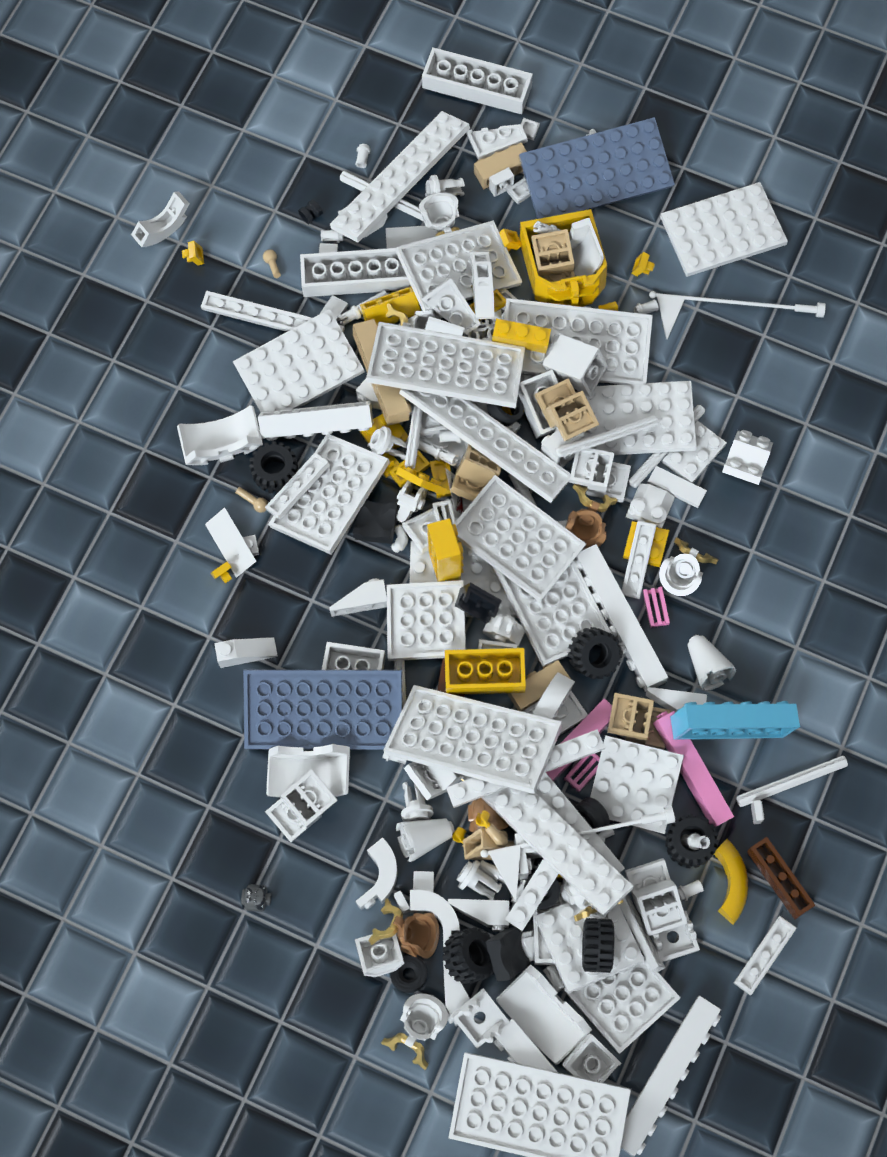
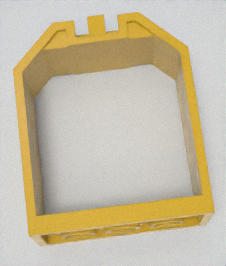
[520,209,607,307]

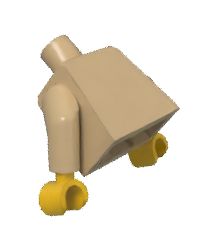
[452,810,515,860]

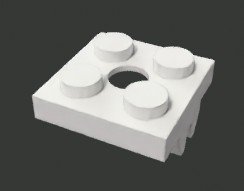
[651,911,700,962]
[451,988,509,1048]

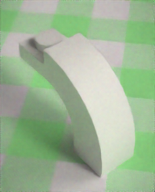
[131,192,190,247]
[532,672,575,719]
[356,837,397,910]
[410,890,460,954]

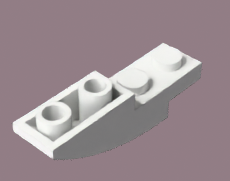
[470,252,494,319]

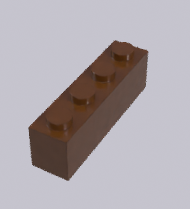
[747,837,815,920]

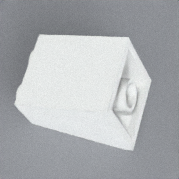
[543,334,608,397]

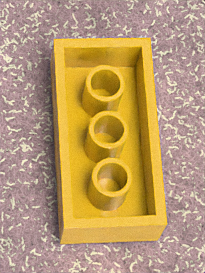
[427,518,464,582]
[445,648,526,695]

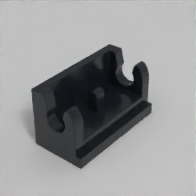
[455,582,502,624]

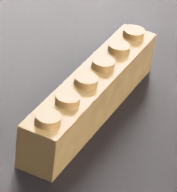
[353,319,412,426]

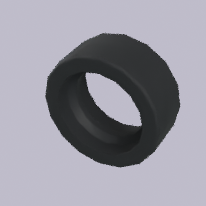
[487,397,524,426]

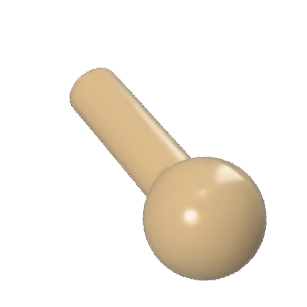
[263,249,281,278]
[235,487,268,513]

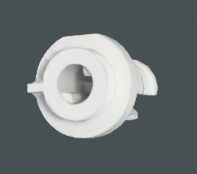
[425,175,465,196]
[367,426,408,460]
[401,782,433,822]
[457,860,502,900]

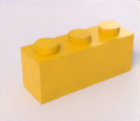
[360,286,421,326]
[492,318,551,354]

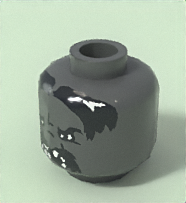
[241,884,272,912]

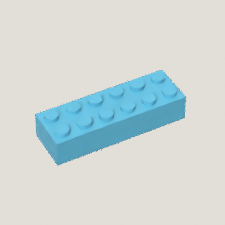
[670,701,800,740]

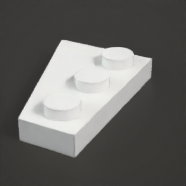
[466,124,528,160]

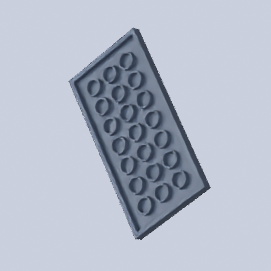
[519,117,675,219]
[243,669,402,750]

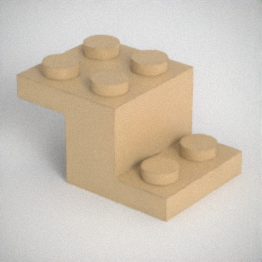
[531,229,575,282]
[534,378,599,442]
[450,444,501,501]
[607,693,671,750]

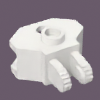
[396,480,428,522]
[483,614,525,648]

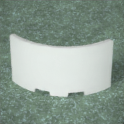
[569,218,604,277]
[177,406,263,465]
[266,744,350,797]
[496,965,592,1065]

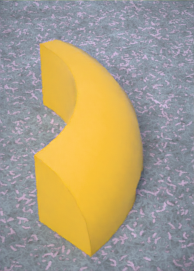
[714,839,748,925]

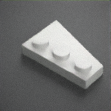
[420,278,481,335]

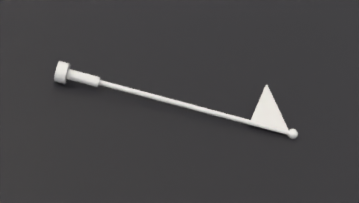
[649,291,825,339]
[480,806,675,901]

